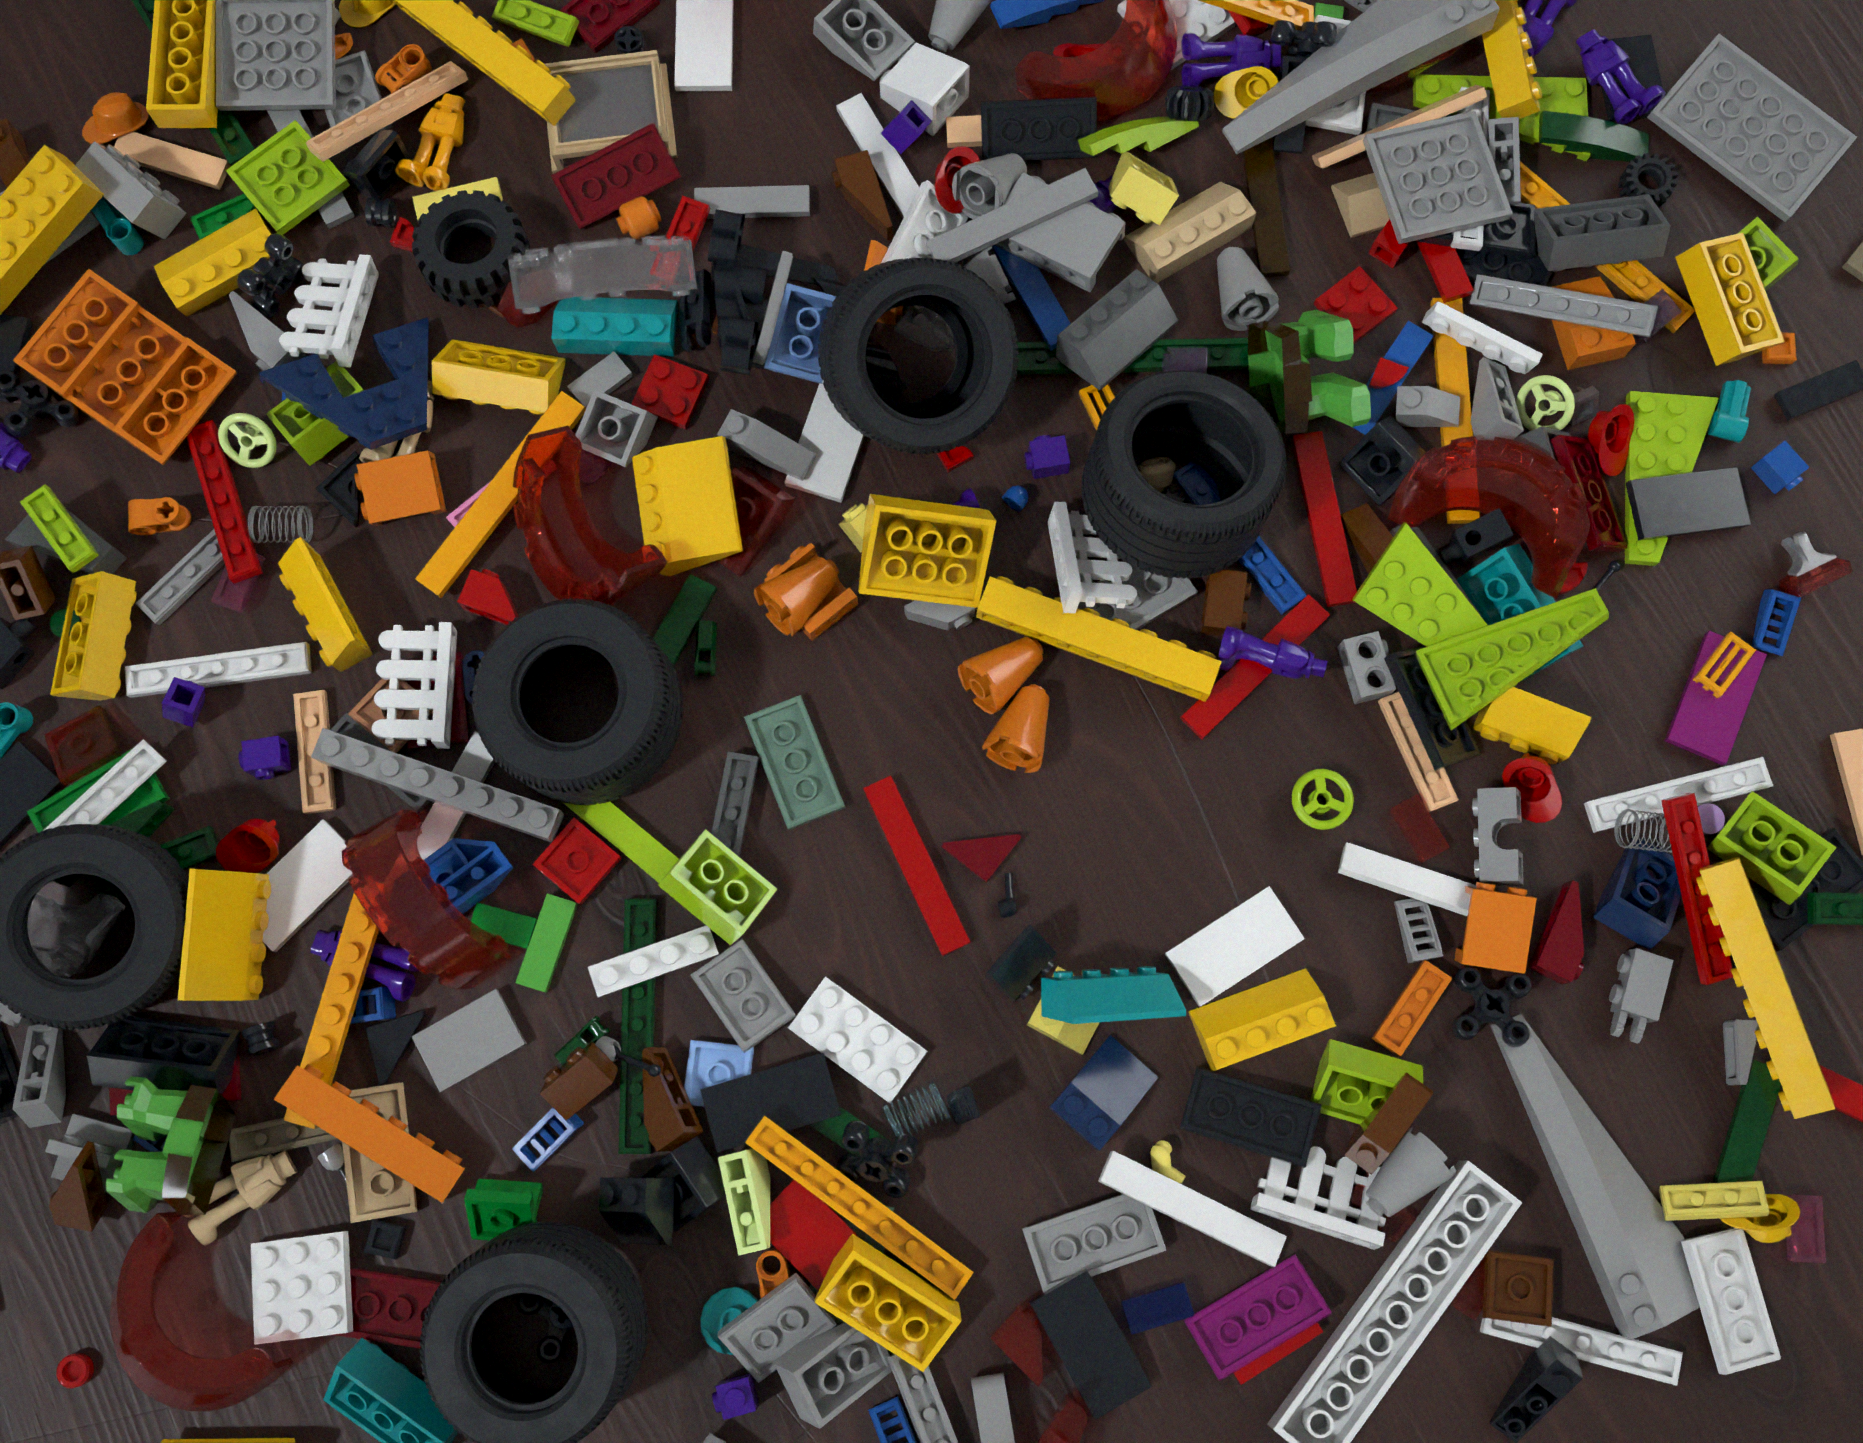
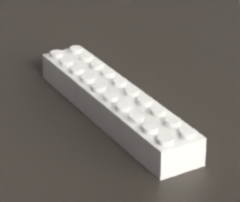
[1267,1160,1522,1443]

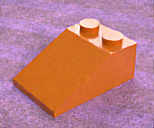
[1552,276,1636,370]

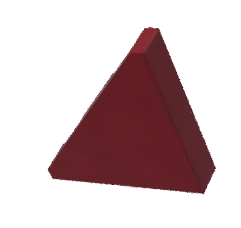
[941,834,1022,883]

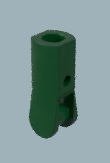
[694,621,717,676]
[554,1016,611,1066]

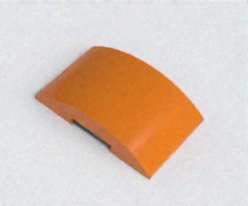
[13,269,237,465]

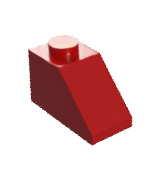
[457,569,518,625]

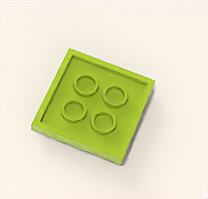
[226,120,350,235]

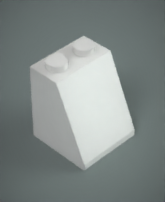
[879,43,970,136]

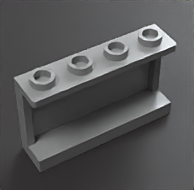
[994,172,1125,292]

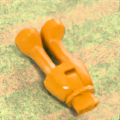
[395,93,465,191]

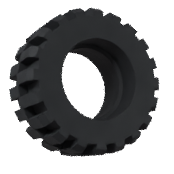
[412,190,531,308]

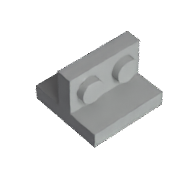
[45,1114,135,1193]

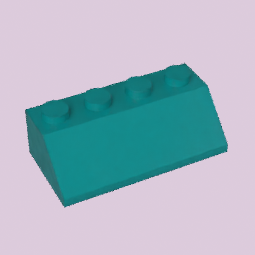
[551,296,678,357]
[1456,544,1584,682]
[1041,966,1186,1024]
[323,1338,458,1443]

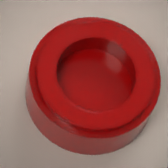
[56,1353,94,1388]

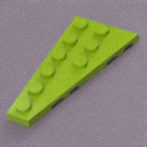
[1413,74,1590,161]
[1625,391,1719,566]
[1352,522,1518,687]
[1416,588,1609,730]

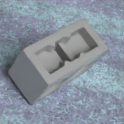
[1337,631,1396,704]

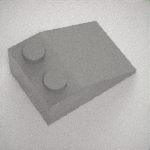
[813,0,915,81]
[774,1323,892,1429]

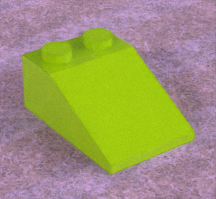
[1739,216,1799,291]

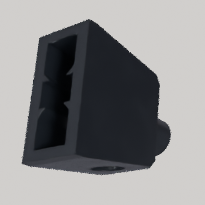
[1437,508,1514,566]
[0,617,37,690]

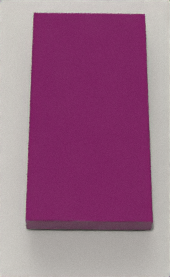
[1664,631,1767,765]
[1184,1254,1332,1382]

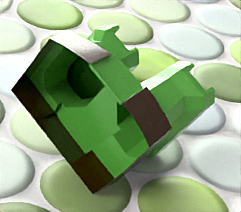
[1248,310,1371,433]
[106,1076,236,1215]

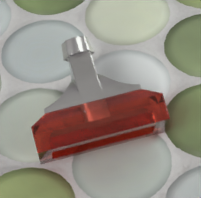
[1779,532,1853,597]

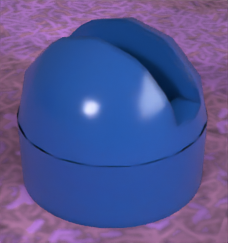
[1002,485,1028,512]

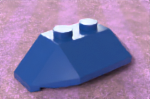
[390,838,513,944]

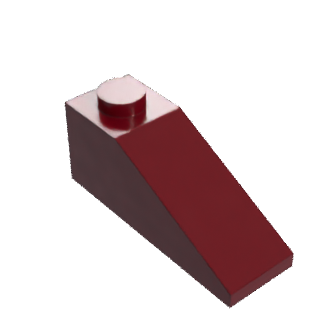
[1527,880,1584,985]

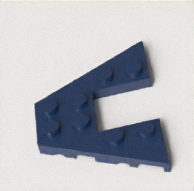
[259,317,429,450]

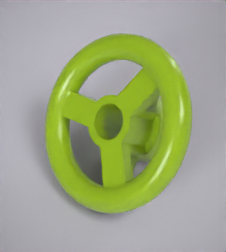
[1292,769,1354,830]

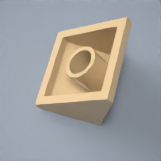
[1331,173,1390,238]

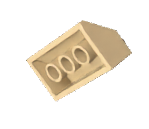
[1123,182,1256,283]

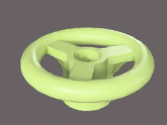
[1516,375,1575,431]
[218,413,277,468]

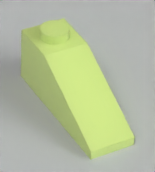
[718,1149,771,1256]

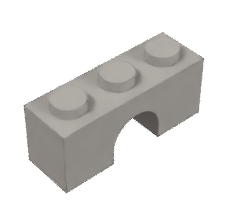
[1472,787,1524,885]

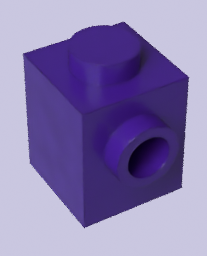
[880,100,932,154]
[1024,435,1070,479]
[162,677,205,727]
[239,736,291,780]
[712,1373,759,1420]

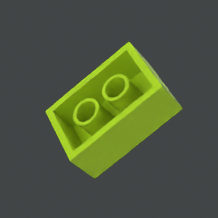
[1707,791,1837,905]

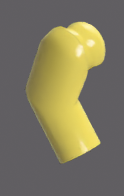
[1150,1140,1185,1184]

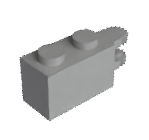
[1609,948,1673,1044]

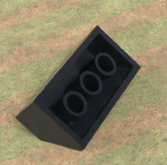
[87,1016,241,1095]

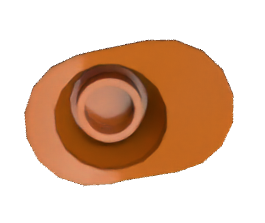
[82,92,149,144]

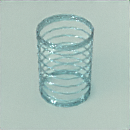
[883,1082,950,1137]

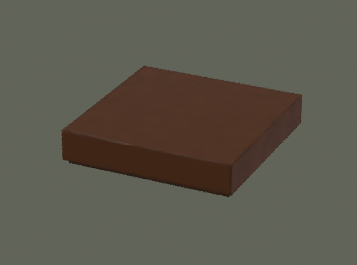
[1483,1250,1554,1327]

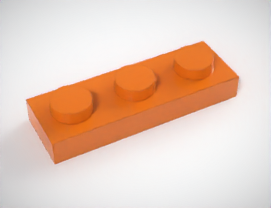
[1372,960,1452,1057]

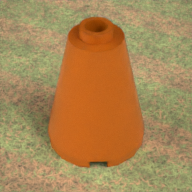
[754,557,839,636]
[958,637,1043,714]
[982,684,1050,773]

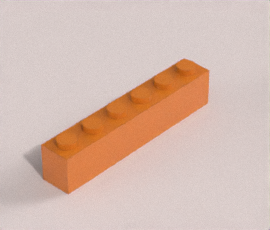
[274,1064,465,1203]

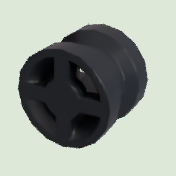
[614,26,646,55]
[365,197,397,228]
[242,1022,281,1057]

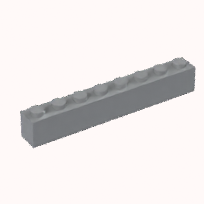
[311,728,564,843]

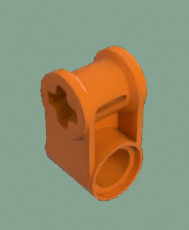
[375,44,432,94]
[128,497,192,535]
[756,1247,791,1298]

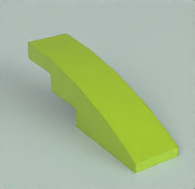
[1078,117,1199,156]

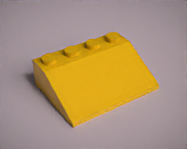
[632,436,743,577]
[858,494,996,608]
[178,869,271,1001]

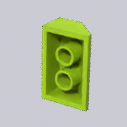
[266,361,364,466]
[658,829,777,945]
[1310,1039,1423,1125]

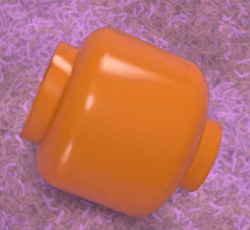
[616,196,662,240]

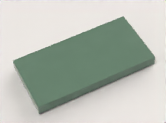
[744,695,845,831]

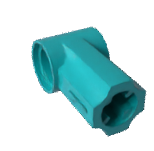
[91,197,144,255]
[1708,380,1751,443]
[0,702,33,759]

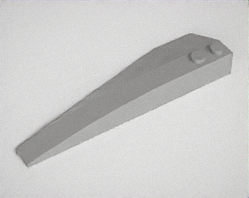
[1222,0,1500,154]
[1490,1014,1700,1339]

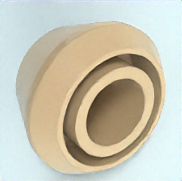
[1137,457,1176,492]

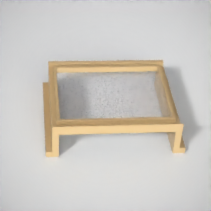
[545,50,677,173]

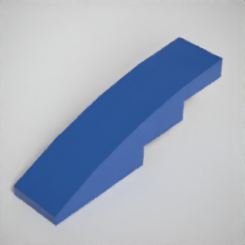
[990,0,1104,29]
[1352,320,1434,435]

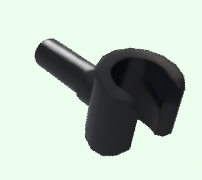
[997,873,1016,918]

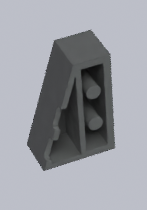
[5,508,127,574]

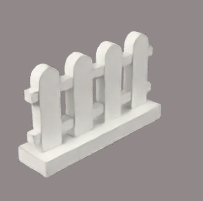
[279,254,379,367]
[1048,502,1137,614]
[372,622,457,749]
[1250,1147,1386,1250]

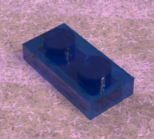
[1121,1282,1194,1335]

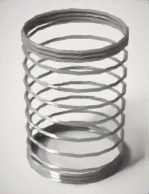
[248,506,313,543]
[1614,809,1672,853]

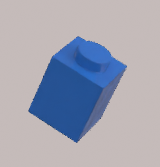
[1751,441,1809,494]

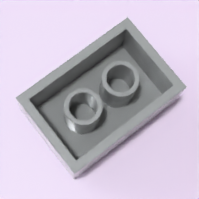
[75,141,186,239]

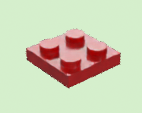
[1314,266,1398,345]
[631,354,709,430]
[532,817,622,905]

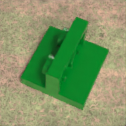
[464,1179,543,1241]

